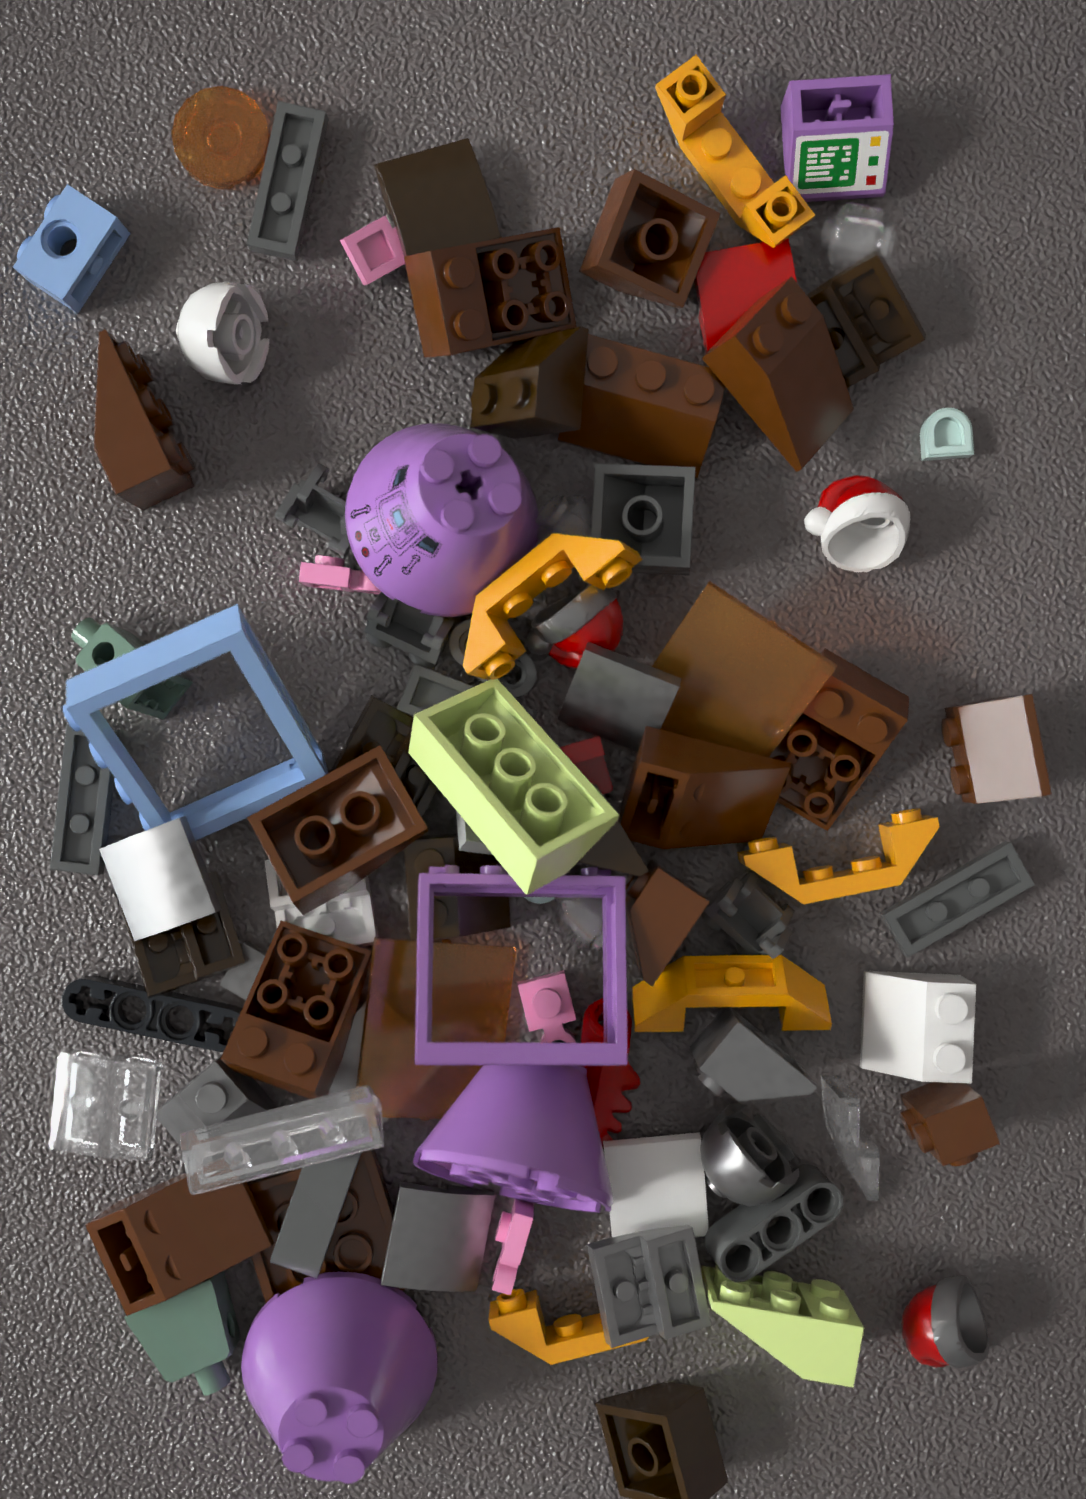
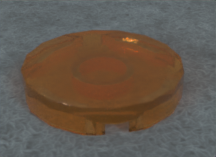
[171,86,270,190]

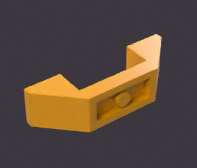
[655,55,815,248]
[463,533,643,680]
[737,808,940,904]
[632,955,832,1032]
[488,1289,649,1365]

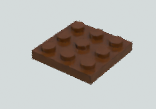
[246,1142,406,1303]

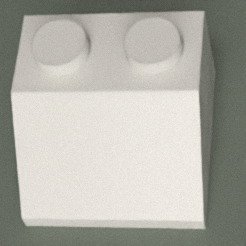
[860,971,976,1084]

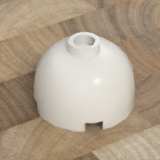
[176,282,269,385]

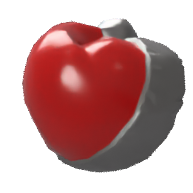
[526,585,623,669]
[901,1276,989,1368]

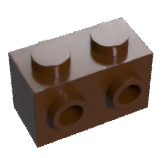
[900,1082,1000,1166]

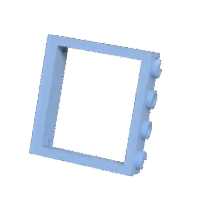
[62,604,328,841]

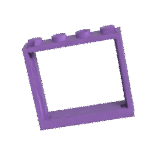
[415,865,627,1066]

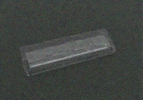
[180,1085,384,1195]

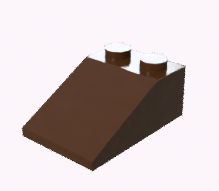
[702,276,854,472]
[247,745,429,915]

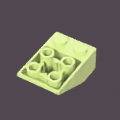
[701,1265,864,1388]

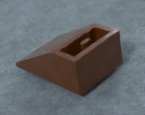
[404,227,577,358]
[94,329,195,510]
[760,648,909,831]
[619,726,791,849]
[221,920,373,1104]
[85,1153,275,1316]

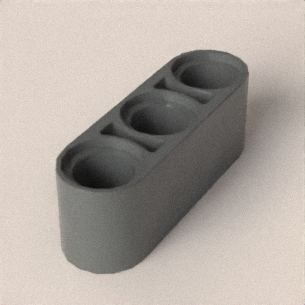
[270,1126,365,1279]
[705,1164,843,1282]

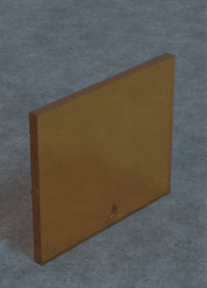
[651,581,837,757]
[353,937,516,1121]

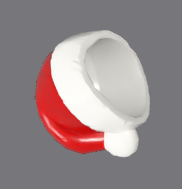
[804,475,910,573]

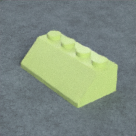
[408,679,619,895]

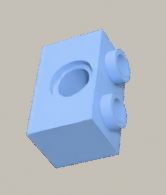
[13,184,130,314]

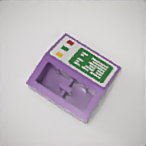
[780,74,894,202]

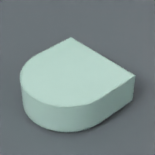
[920,408,974,461]

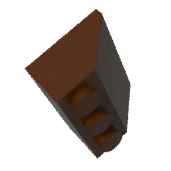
[558,334,725,480]

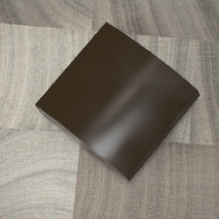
[374,138,501,257]
[807,249,926,388]
[330,695,438,817]
[120,871,246,999]

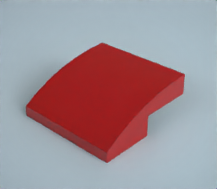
[694,238,797,353]

